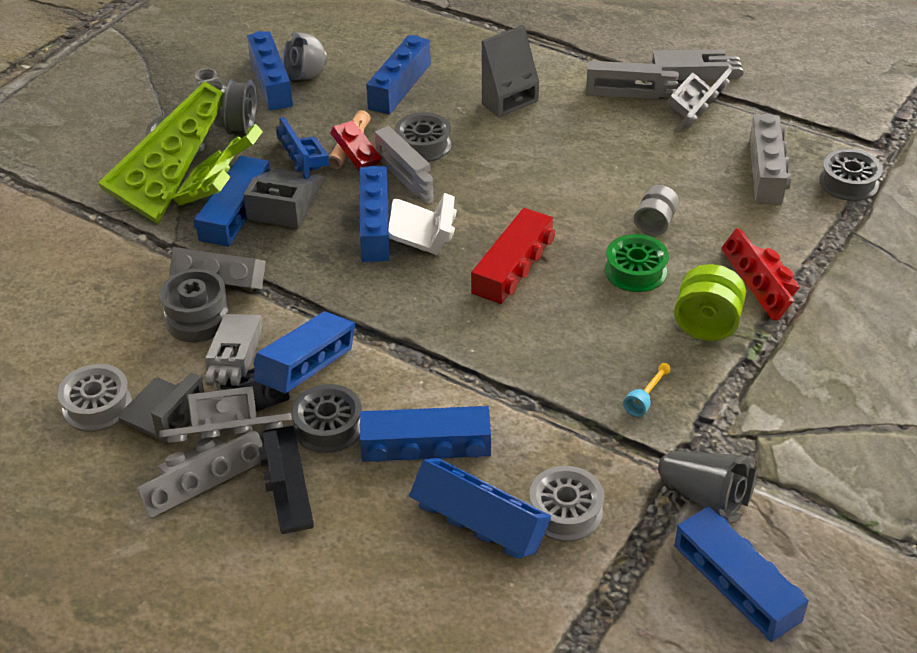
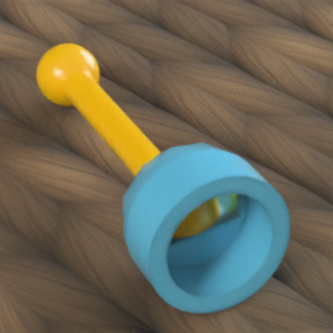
[623,363,670,417]

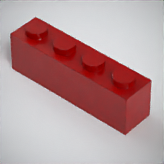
[471,207,555,304]

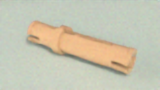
[329,110,371,169]

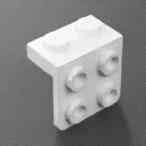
[388,193,457,255]

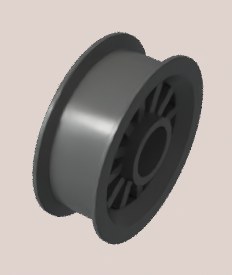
[223,79,257,135]
[395,112,451,162]
[820,148,883,201]
[292,384,362,453]

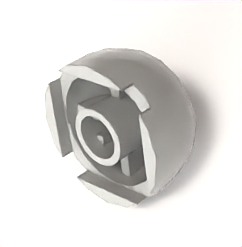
[284,32,327,81]

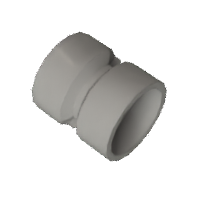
[634,185,679,236]

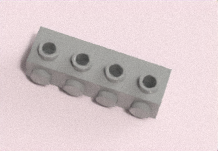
[749,113,791,204]

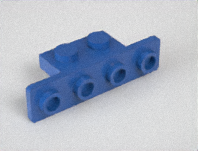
[276,117,329,179]

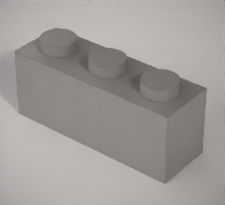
[169,247,266,289]

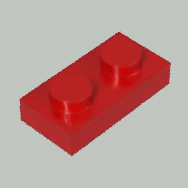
[330,120,382,171]

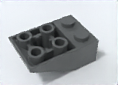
[482,25,539,118]
[243,168,324,228]

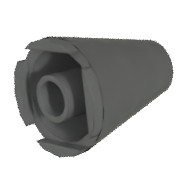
[658,451,756,522]

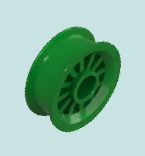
[605,234,669,292]

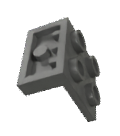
[118,372,204,444]

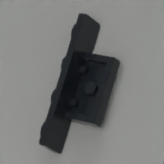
[258,426,314,534]

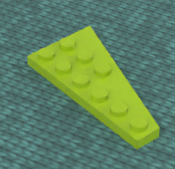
[98,81,224,224]

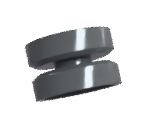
[160,268,229,343]

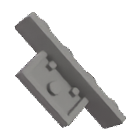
[666,68,732,133]
[159,386,292,443]
[137,431,263,517]

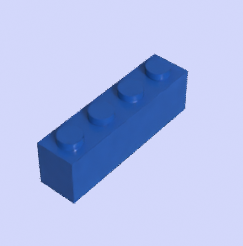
[247,31,293,111]
[366,35,431,115]
[194,155,270,247]
[360,166,390,262]
[253,311,355,394]
[360,406,491,462]
[409,458,551,558]
[674,506,809,643]

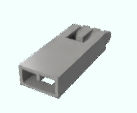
[652,50,744,80]
[586,60,679,99]
[375,126,434,203]
[205,314,262,386]

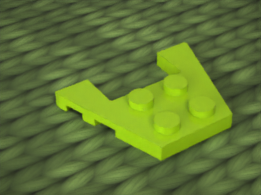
[172,124,262,206]

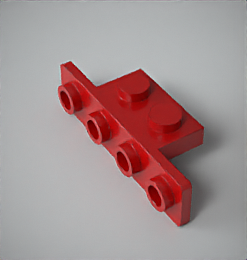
[721,228,800,321]

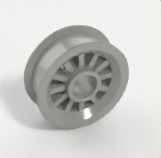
[57,364,132,431]
[529,466,604,541]

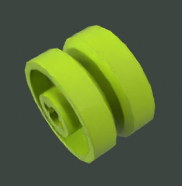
[674,264,746,341]

